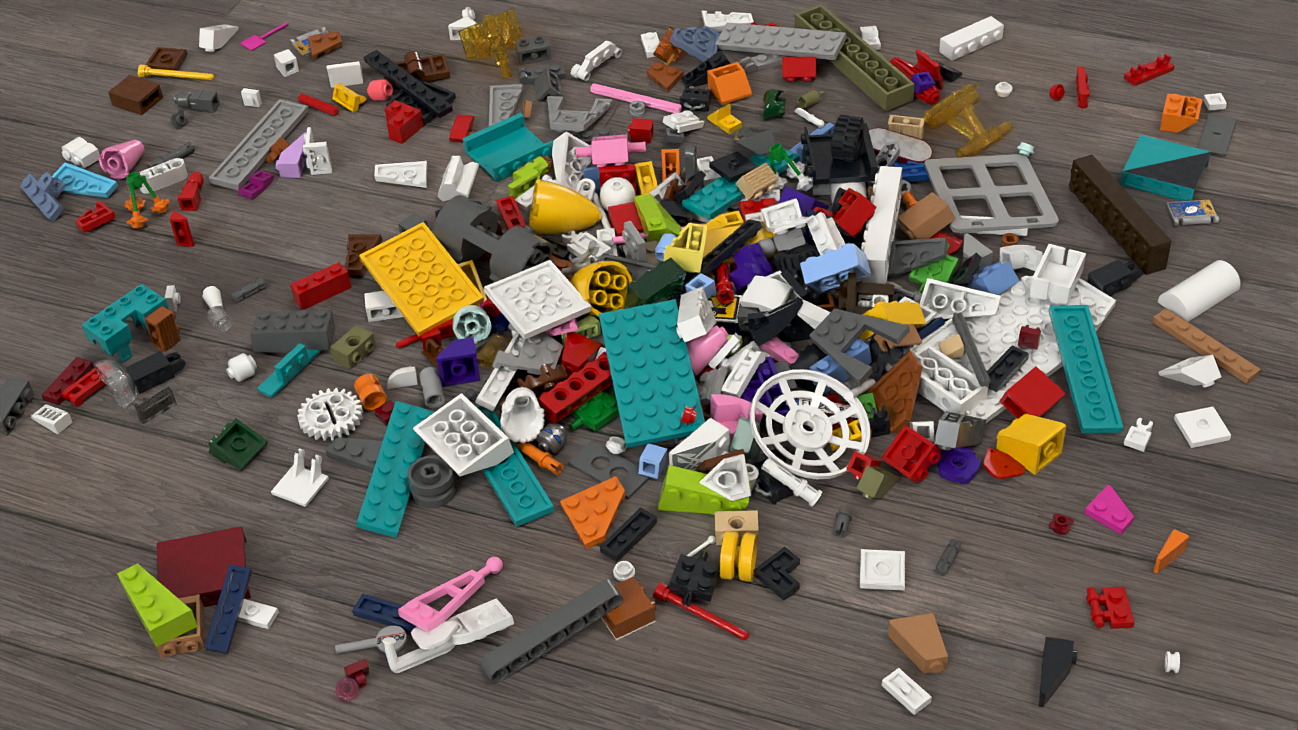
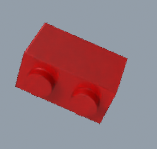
[782,57,816,82]

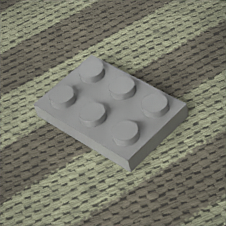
[622,220,647,263]

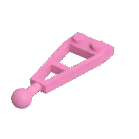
[398,557,503,633]

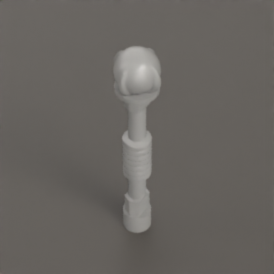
[886,281,922,304]

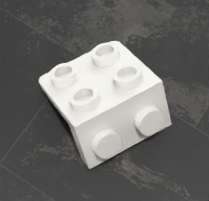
[760,198,809,234]

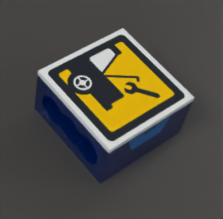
[708,295,742,335]

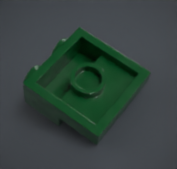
[209,418,268,471]

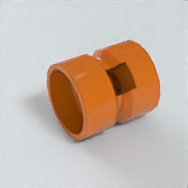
[354,374,387,411]

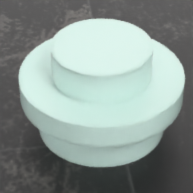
[1017,142,1034,157]

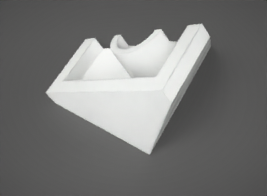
[699,454,751,501]

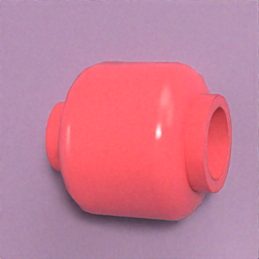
[367,79,393,101]

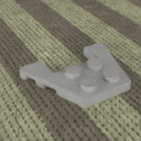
[492,323,563,376]

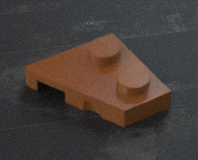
[308,32,342,60]

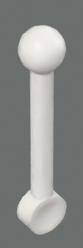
[686,536,716,557]

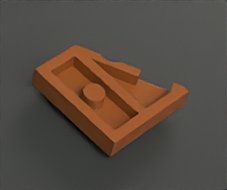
[647,62,684,93]

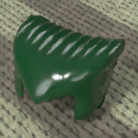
[763,89,786,120]

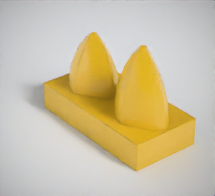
[332,83,367,112]

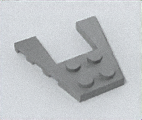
[547,96,613,133]

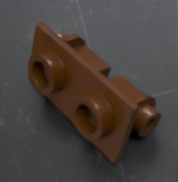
[422,339,444,370]

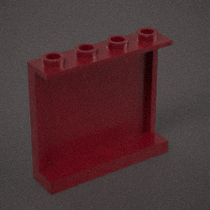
[157,526,251,607]

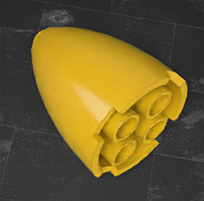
[529,180,601,235]
[570,261,635,317]

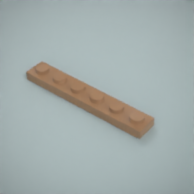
[1152,308,1261,384]

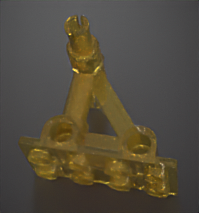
[459,8,523,79]
[923,83,1012,158]

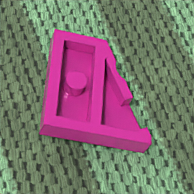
[1084,485,1134,535]

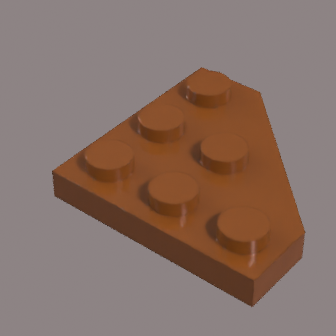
[868,351,923,434]

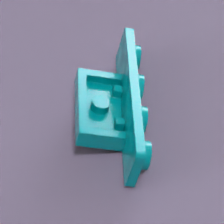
[257,343,321,398]

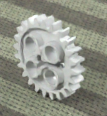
[297,388,363,441]

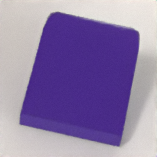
[911,72,936,94]

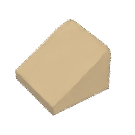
[939,334,964,359]

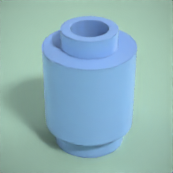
[655,233,677,261]

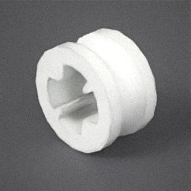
[1165,651,1180,673]

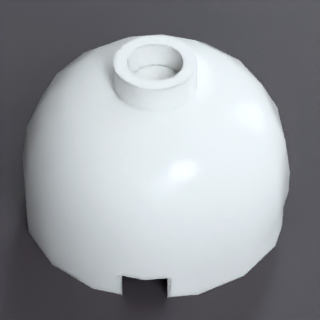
[600,177,635,211]

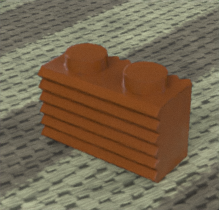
[144,306,181,352]

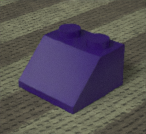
[778,186,829,217]
[437,337,481,387]

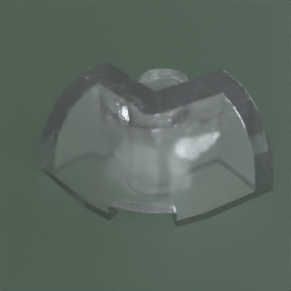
[94,359,137,410]

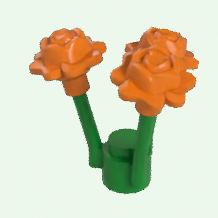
[124,172,170,229]

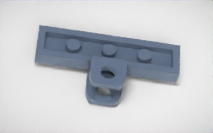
[20,172,65,222]

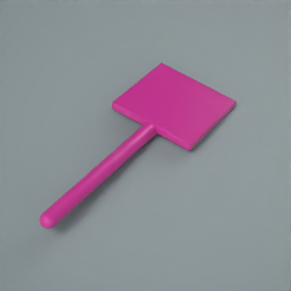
[240,22,288,51]

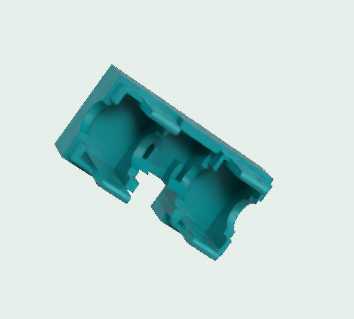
[81,284,169,363]

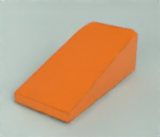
[1154,529,1190,573]

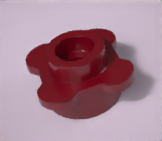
[1049,513,1074,535]

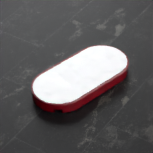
[869,128,933,164]

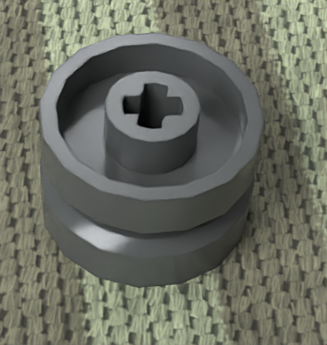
[408,455,456,508]

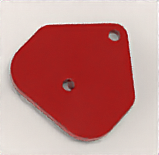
[983,448,1026,479]

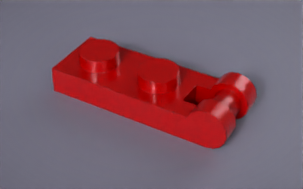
[1076,66,1090,108]
[496,195,526,231]
[62,362,118,407]

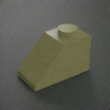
[857,466,900,500]

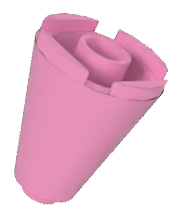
[99,140,145,180]
[686,325,729,377]

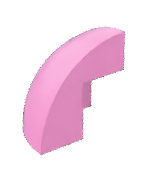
[710,394,763,445]

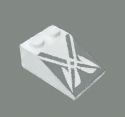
[669,418,730,471]

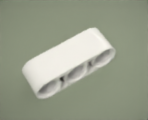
[140,158,188,194]

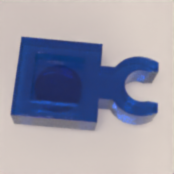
[490,313,510,333]

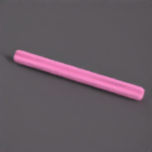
[590,83,682,114]

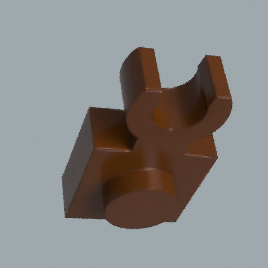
[663,178,683,202]

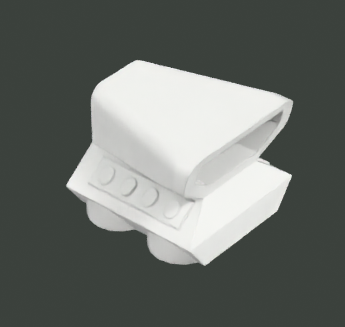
[437,156,479,201]

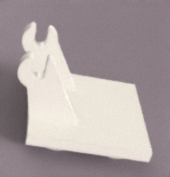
[271,449,329,507]

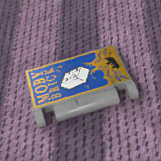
[290,27,328,57]
[1166,200,1219,226]

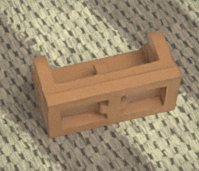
[874,324,922,352]

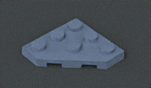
[670,26,720,62]

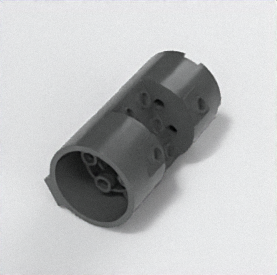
[433,195,555,282]

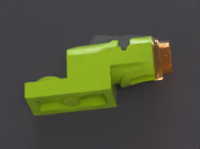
[508,155,553,199]

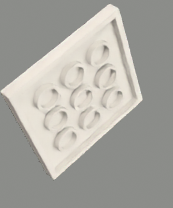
[484,260,591,340]

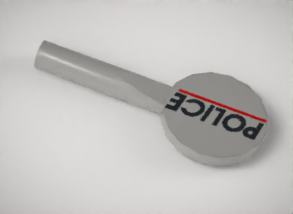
[335,626,407,654]

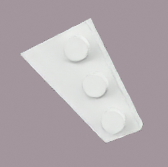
[702,11,754,32]
[374,161,428,188]

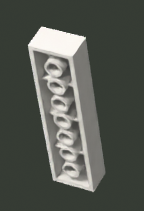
[861,166,902,284]

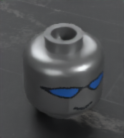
[537,424,567,454]

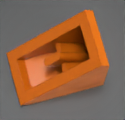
[662,149,680,182]

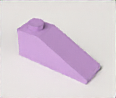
[276,132,307,178]

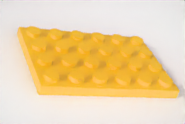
[359,222,484,336]

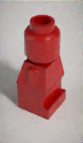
[177,171,204,211]

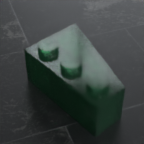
[624,257,686,309]

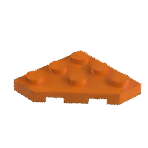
[560,476,626,549]

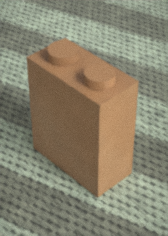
[897,192,956,240]

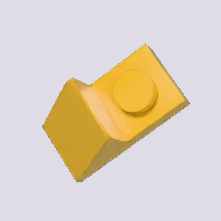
[707,104,742,134]
[634,161,657,195]

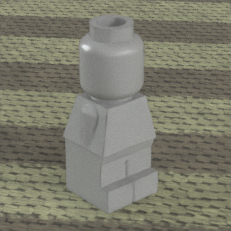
[758,227,806,256]

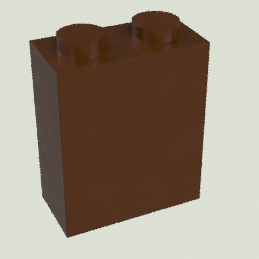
[108,75,163,115]

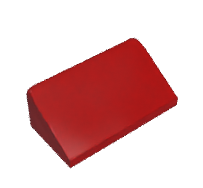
[169,211,195,247]

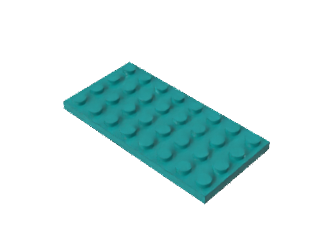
[599,299,705,448]

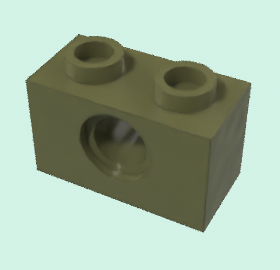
[330,325,376,370]

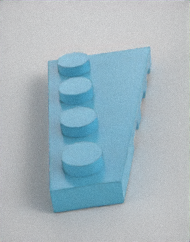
[52,162,118,198]

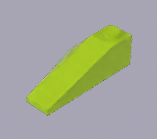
[634,194,682,243]

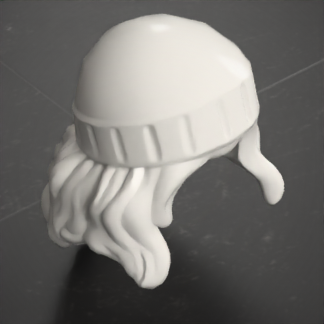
[500,387,545,443]

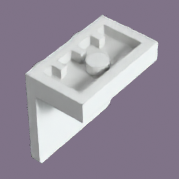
[303,127,332,175]

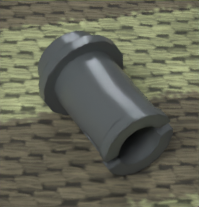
[833,509,852,537]

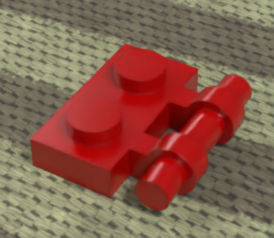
[1086,586,1135,629]

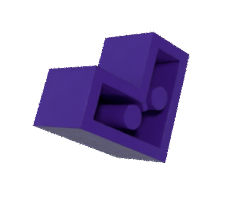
[729,243,773,291]

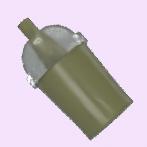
[797,88,825,109]

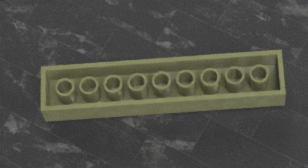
[795,4,915,111]

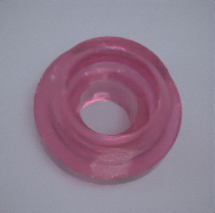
[336,677,359,701]

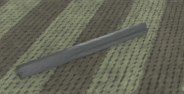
[952,312,991,387]

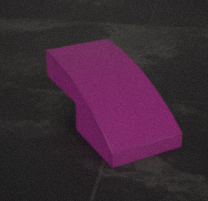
[238,170,274,200]

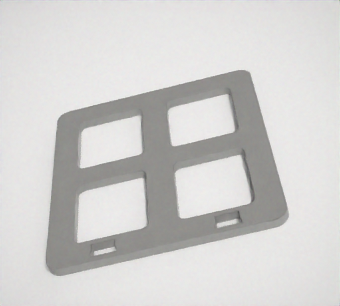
[924,154,1059,233]

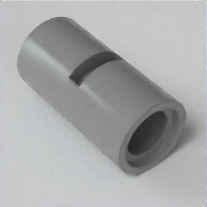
[420,367,445,408]

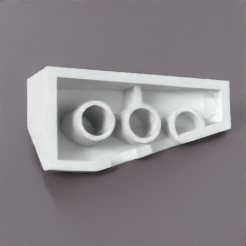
[920,278,1001,319]

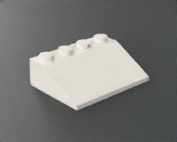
[413,393,514,476]

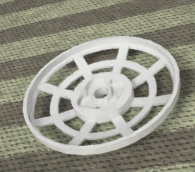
[750,369,870,479]

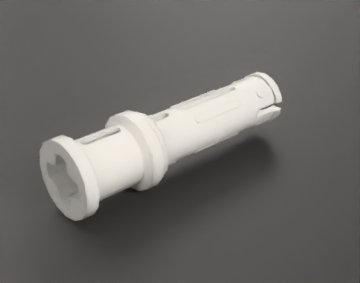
[761,457,822,507]

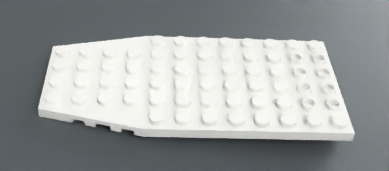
[885,276,1116,423]

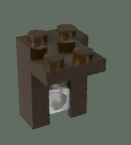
[834,272,894,315]

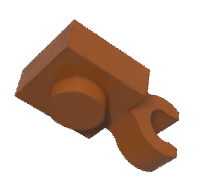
[265,137,290,164]

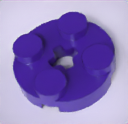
[937,447,980,485]

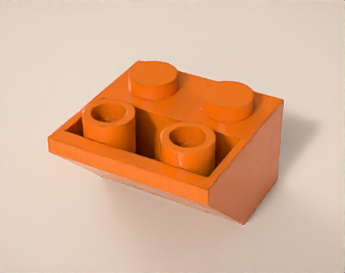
[707,62,752,105]
[1160,93,1203,133]

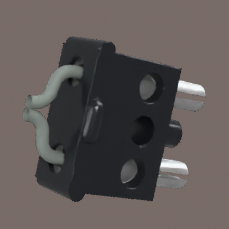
[680,86,711,111]
[754,465,804,504]

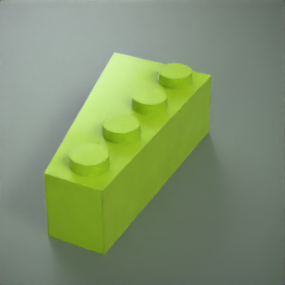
[657,465,751,514]
[117,563,198,647]

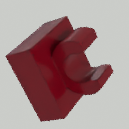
[1018,325,1041,350]
[344,659,369,688]

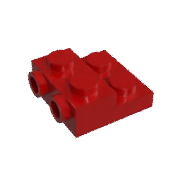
[881,425,942,484]

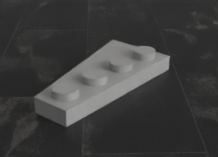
[489,84,523,126]

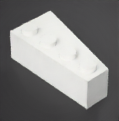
[676,287,717,342]

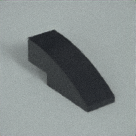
[749,297,803,346]

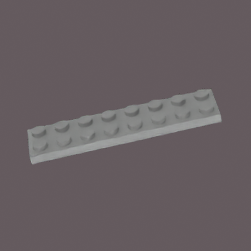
[715,23,847,60]
[209,99,309,190]

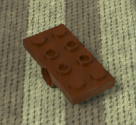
[383,51,450,88]

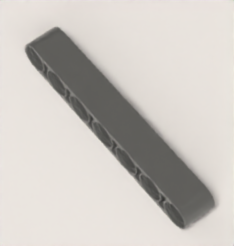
[480,579,623,683]

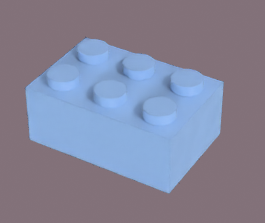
[800,243,871,294]

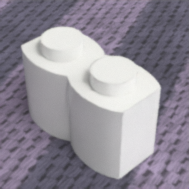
[61,137,100,169]

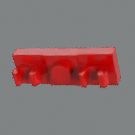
[1124,53,1175,86]

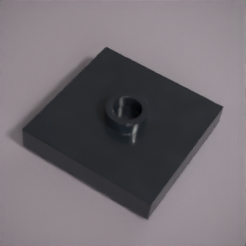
[709,151,759,183]

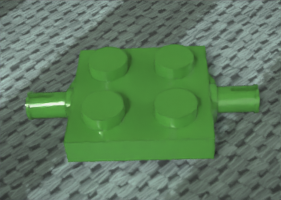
[909,243,959,294]

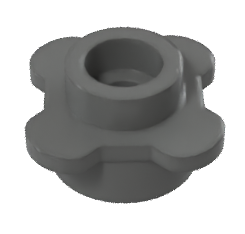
[170,110,188,129]

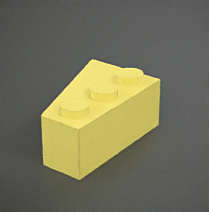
[662,223,708,273]

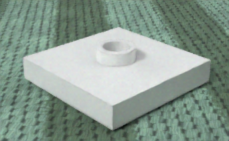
[1174,407,1231,448]
[860,549,905,590]

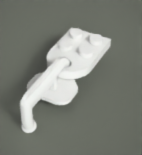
[382,598,514,673]

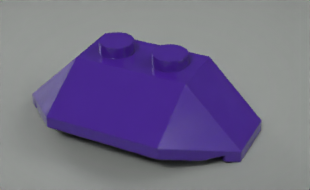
[741,356,790,417]

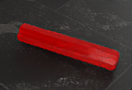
[298,93,339,116]

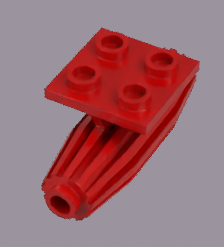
[889,49,943,105]

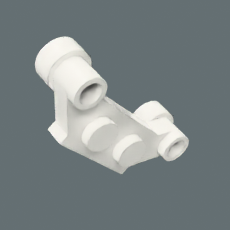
[571,41,622,81]

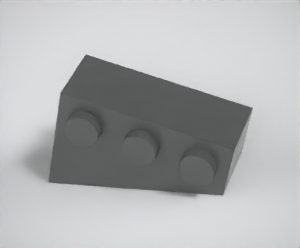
[934,411,986,450]

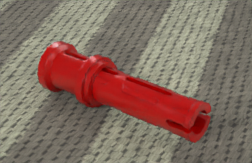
[716,262,734,304]

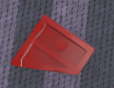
[75,201,116,233]

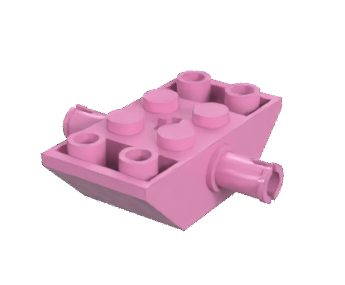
[575,134,646,167]

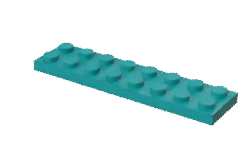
[682,149,800,220]
[1048,305,1124,433]
[356,401,434,538]
[475,404,554,527]

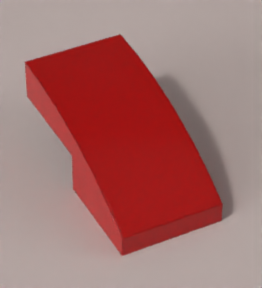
[449,114,475,143]
[421,318,456,351]

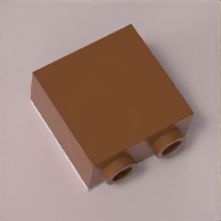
[601,577,657,640]

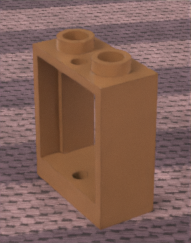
[157,594,205,657]

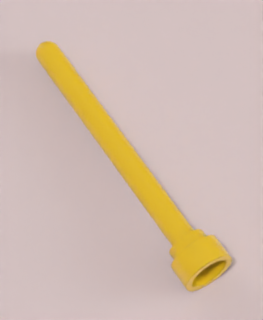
[138,64,214,80]

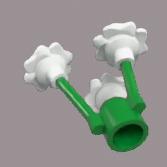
[767,143,813,191]

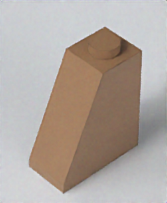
[888,613,948,674]

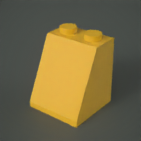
[996,414,1066,475]

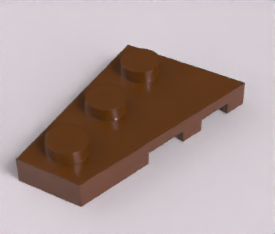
[345,234,383,276]

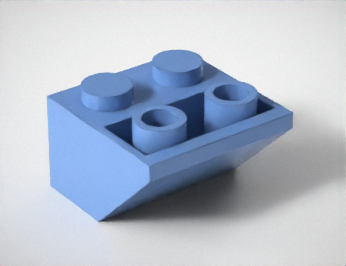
[962,261,1020,295]

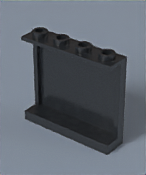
[801,123,878,185]

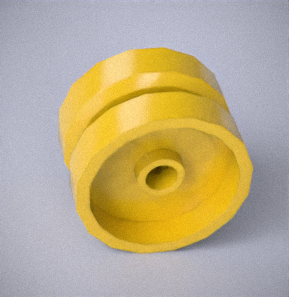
[720,531,757,582]

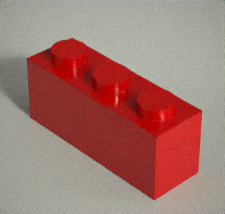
[290,262,352,310]

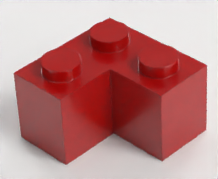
[385,100,424,144]
[833,188,877,237]

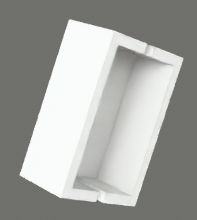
[1029,244,1086,305]

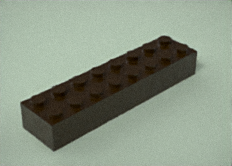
[1069,155,1172,275]

